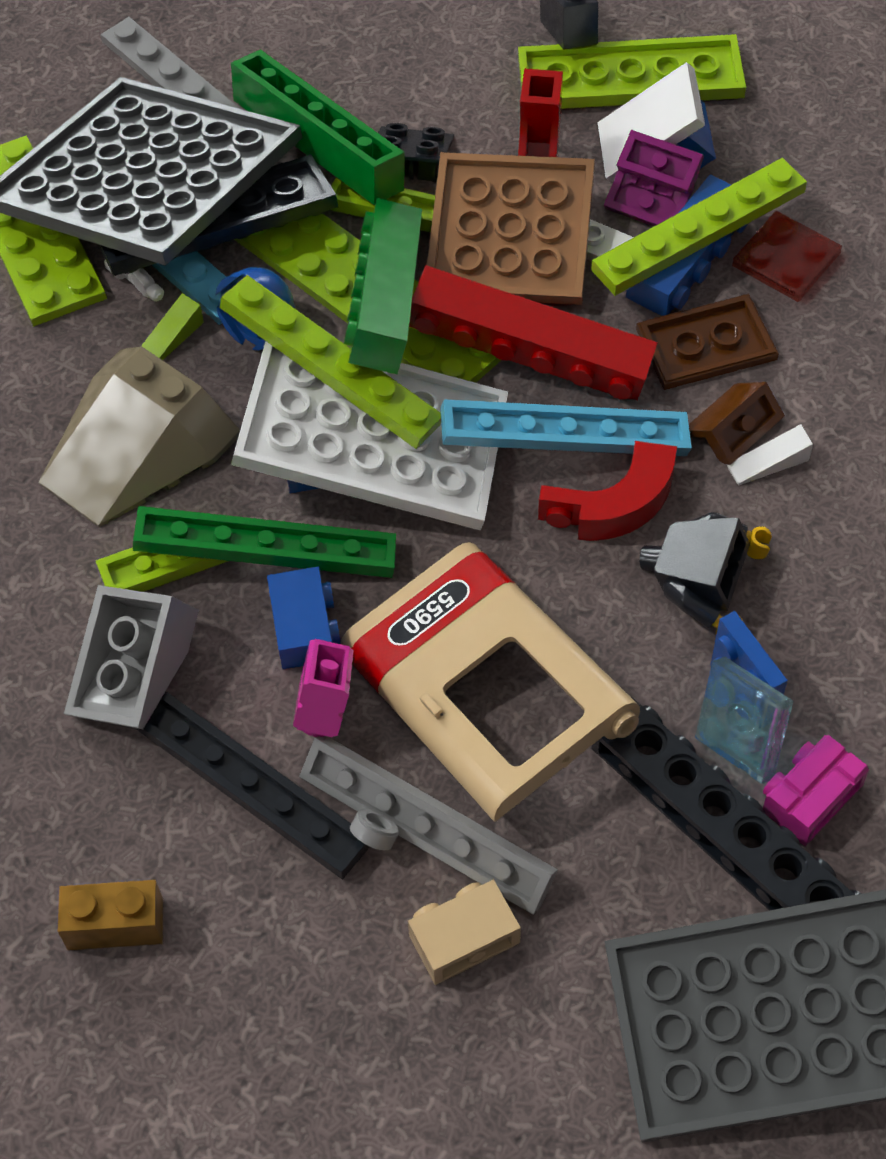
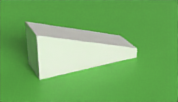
[727,424,813,486]

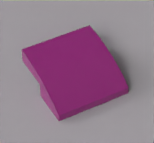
[604,130,704,226]

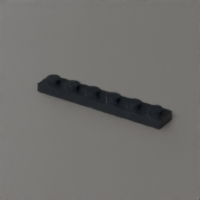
[135,691,370,880]

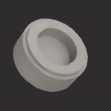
[350,809,399,850]

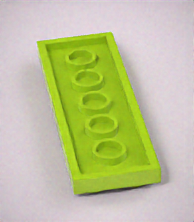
[518,34,746,109]
[0,135,107,327]

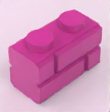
[293,639,354,738]
[763,735,869,847]

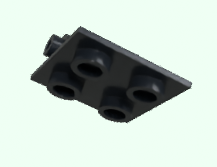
[378,123,454,182]

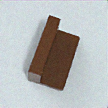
[689,382,785,465]

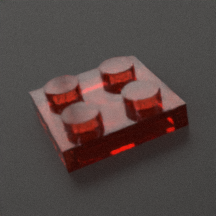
[732,210,842,302]

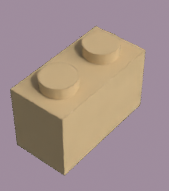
[408,879,521,985]

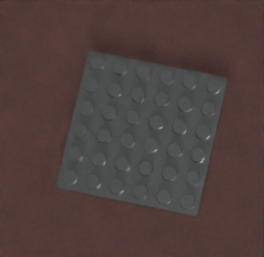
[0,77,302,266]

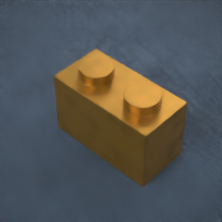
[58,880,163,950]

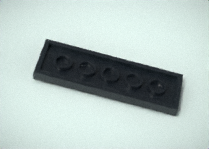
[99,155,338,277]

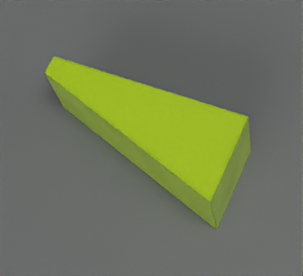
[142,293,204,360]

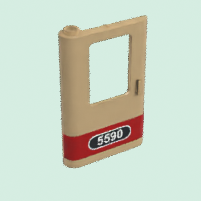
[341,542,640,822]

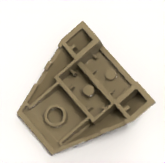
[39,346,240,527]

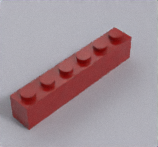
[409,265,658,401]

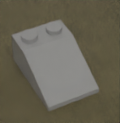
[64,585,199,730]

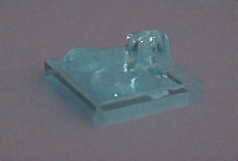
[695,657,794,784]

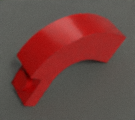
[518,68,563,157]
[538,441,677,541]

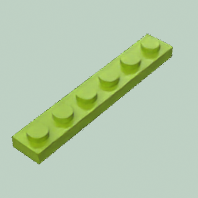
[591,157,807,296]
[219,275,441,449]

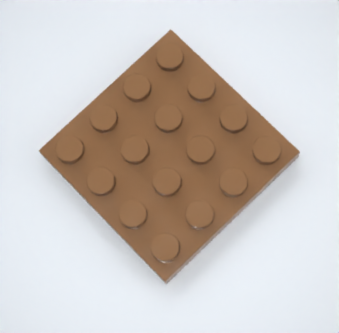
[427,152,595,305]

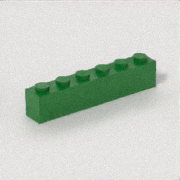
[231,49,405,205]
[343,198,422,375]

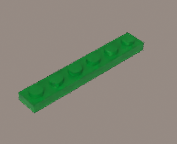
[133,506,396,578]

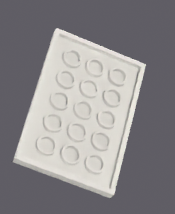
[231,341,508,530]

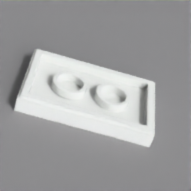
[598,62,705,182]

